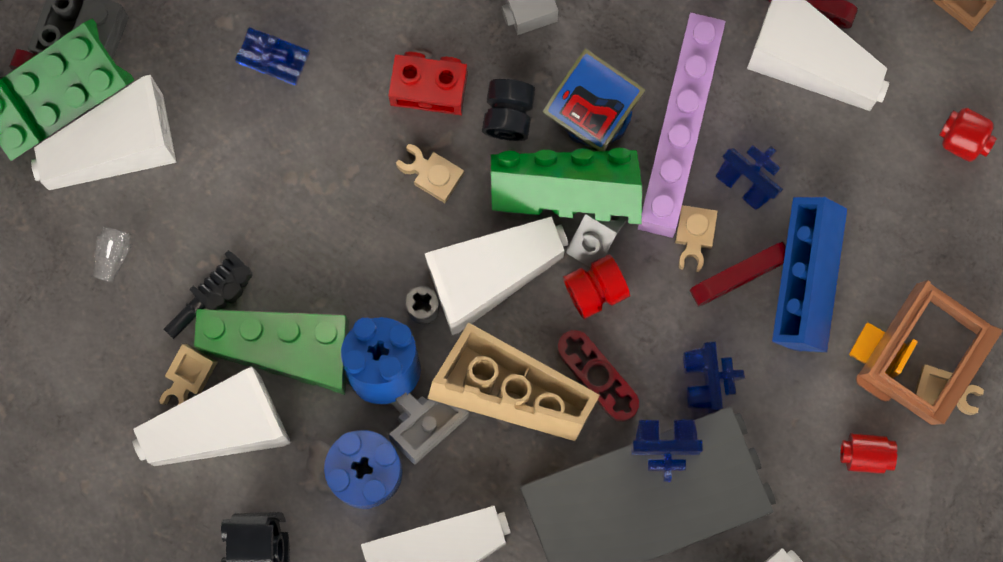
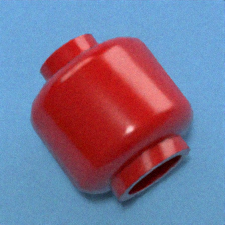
[939,108,997,162]

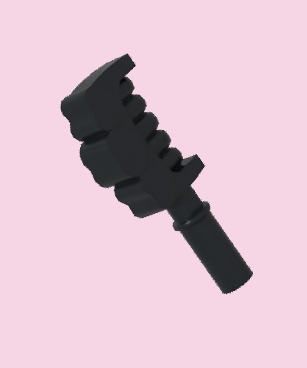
[163,250,253,339]

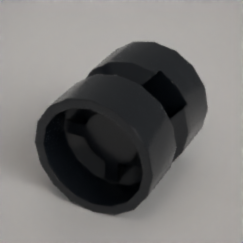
[482,79,535,141]

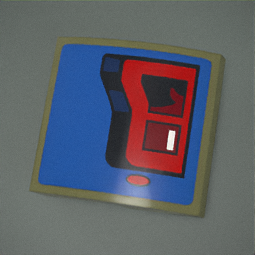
[543,48,646,151]

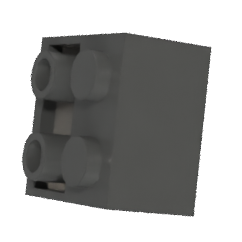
[28,0,129,59]

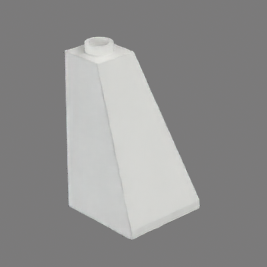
[747,0,889,111]
[31,75,177,190]
[425,216,568,335]
[132,367,291,466]
[361,506,511,562]

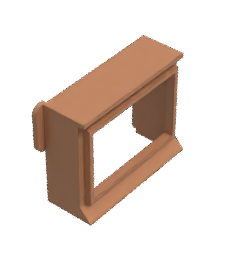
[856,280,1003,425]

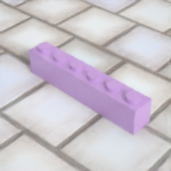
[638,13,726,238]

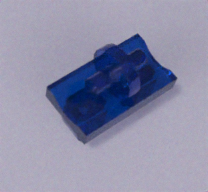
[235,27,310,85]
[716,145,784,210]
[683,342,745,414]
[631,420,703,482]

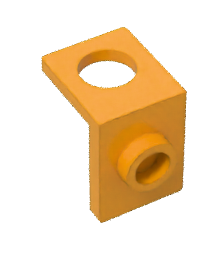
[849,323,918,379]

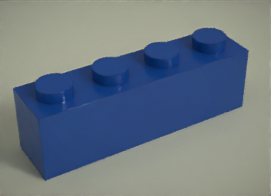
[772,197,847,352]

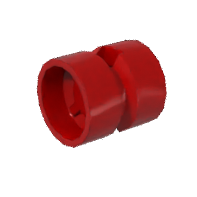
[563,254,630,319]

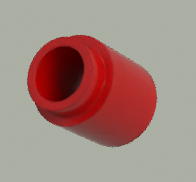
[840,433,898,474]

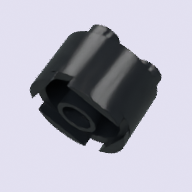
[221,512,290,562]

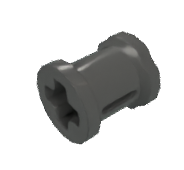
[405,286,439,324]

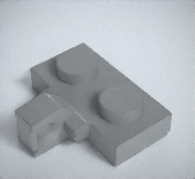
[389,393,469,465]

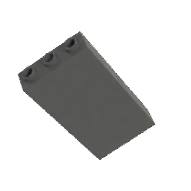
[520,406,776,562]

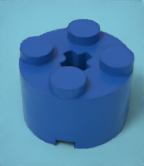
[341,317,421,404]
[324,430,403,509]

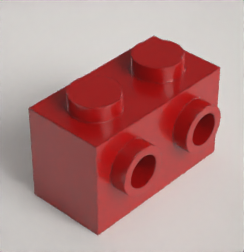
[388,52,468,116]

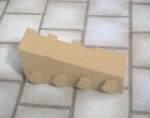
[427,323,600,441]

